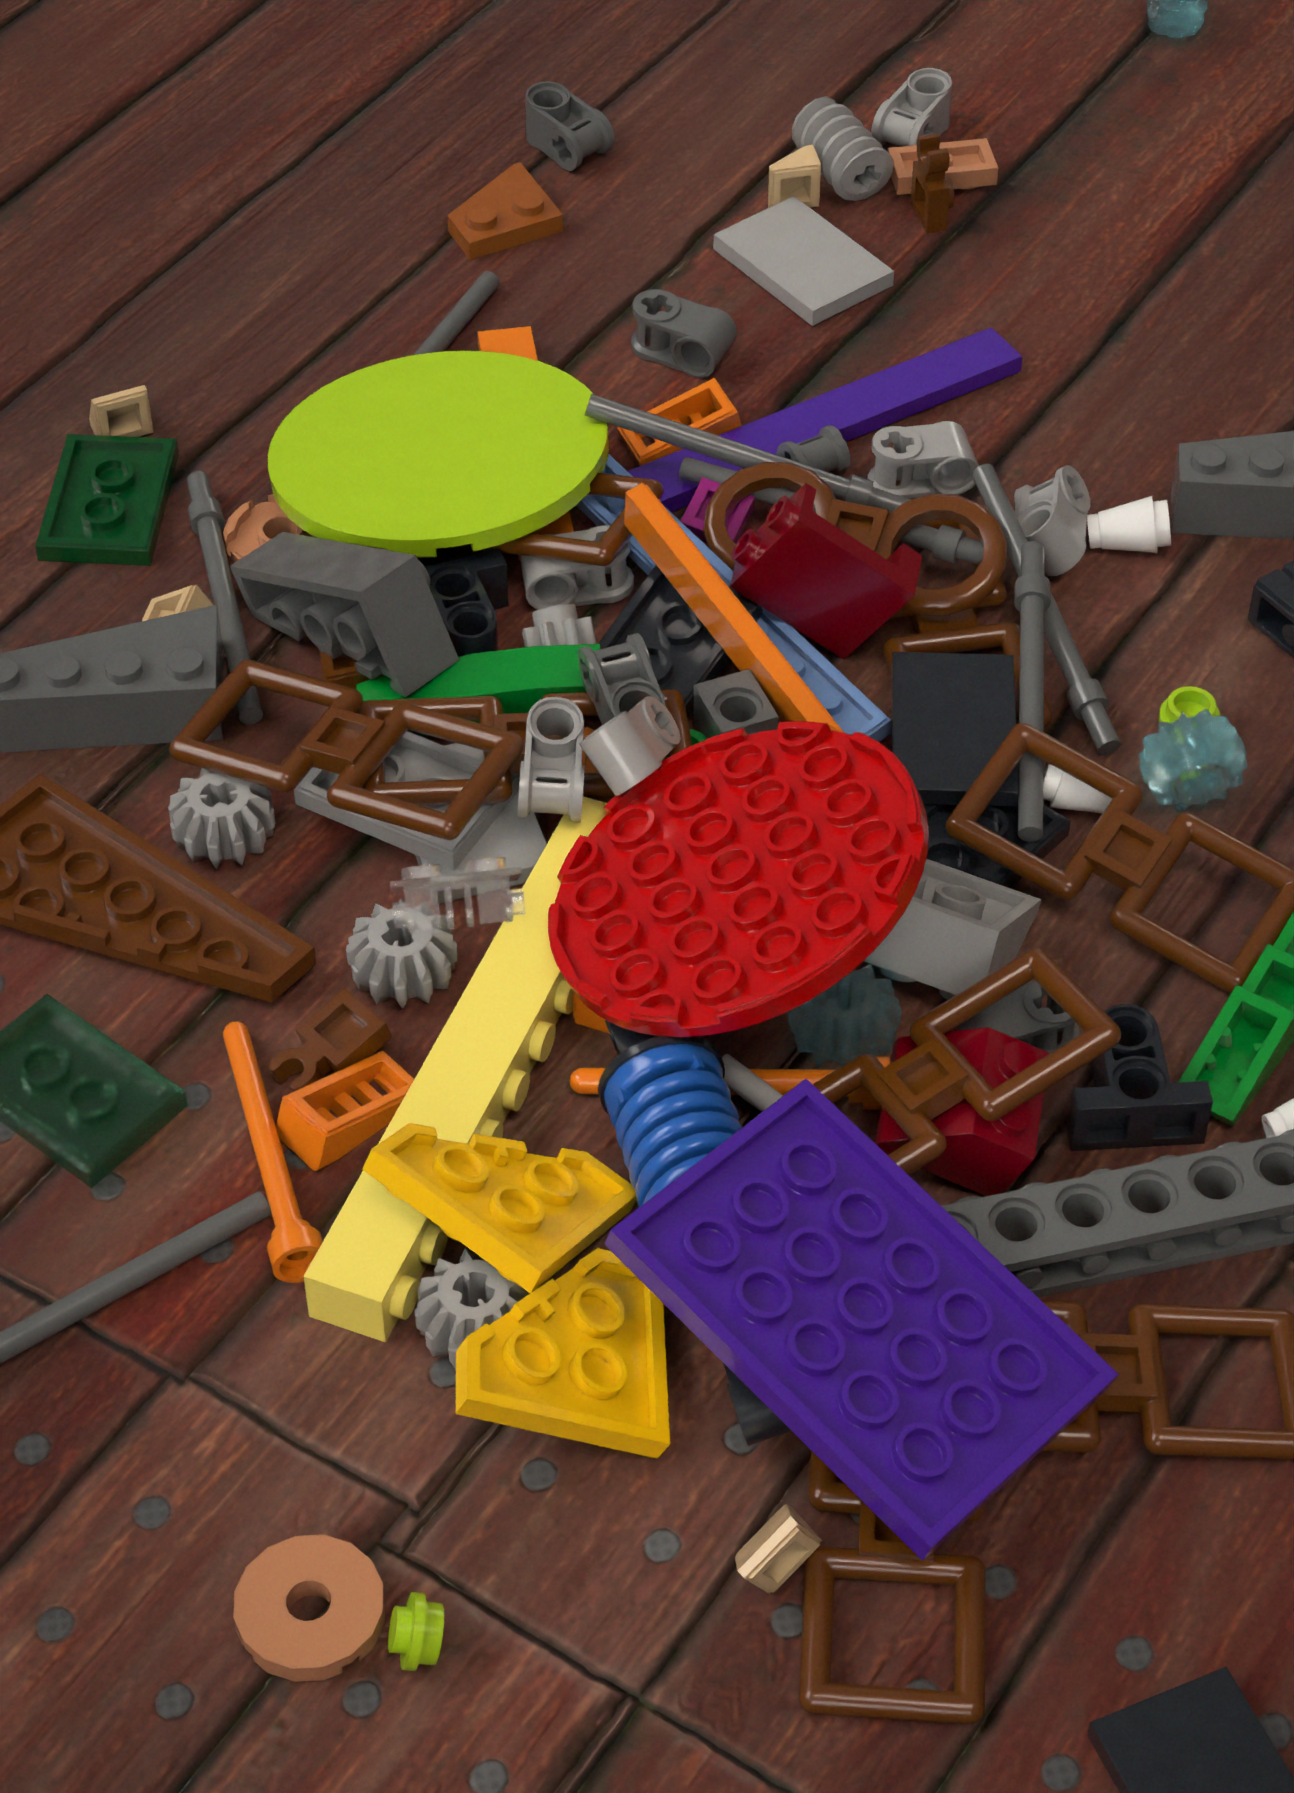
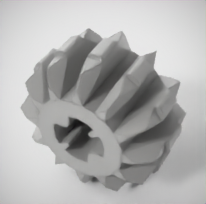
[168,768,276,869]
[346,898,458,1009]
[414,1247,530,1370]

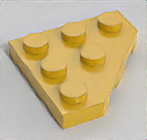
[362,1123,636,1293]
[456,1248,670,1459]

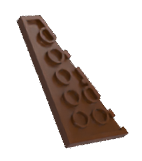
[0,773,316,1003]

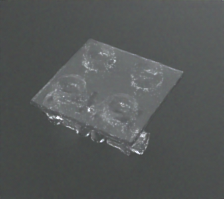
[390,857,525,934]

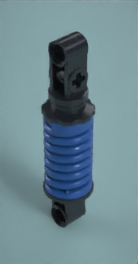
[598,1020,791,1446]

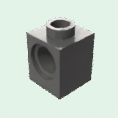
[693,669,779,739]

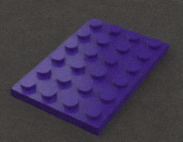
[604,1079,1119,1561]

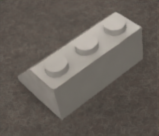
[864,859,1041,1000]

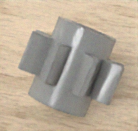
[522,604,597,647]

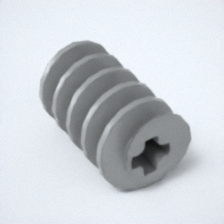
[792,96,894,201]

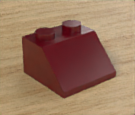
[875,1027,1049,1196]

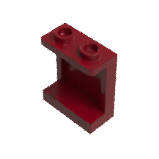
[730,483,923,659]

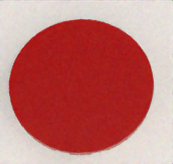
[548,721,929,1037]

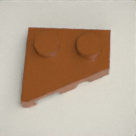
[447,162,563,260]

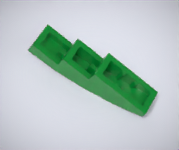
[356,644,600,736]
[1179,912,1294,1127]

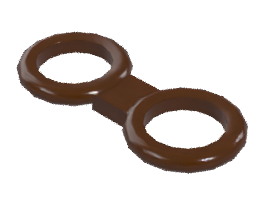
[703,462,1008,616]

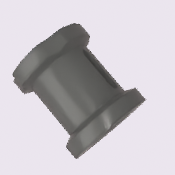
[776,425,850,475]

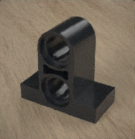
[425,549,509,657]
[1067,1004,1213,1151]

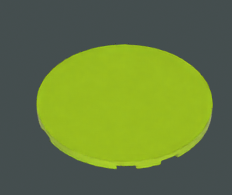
[268,351,609,558]

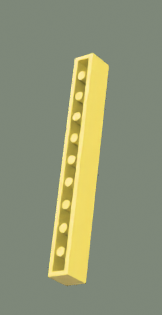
[303,796,607,1343]

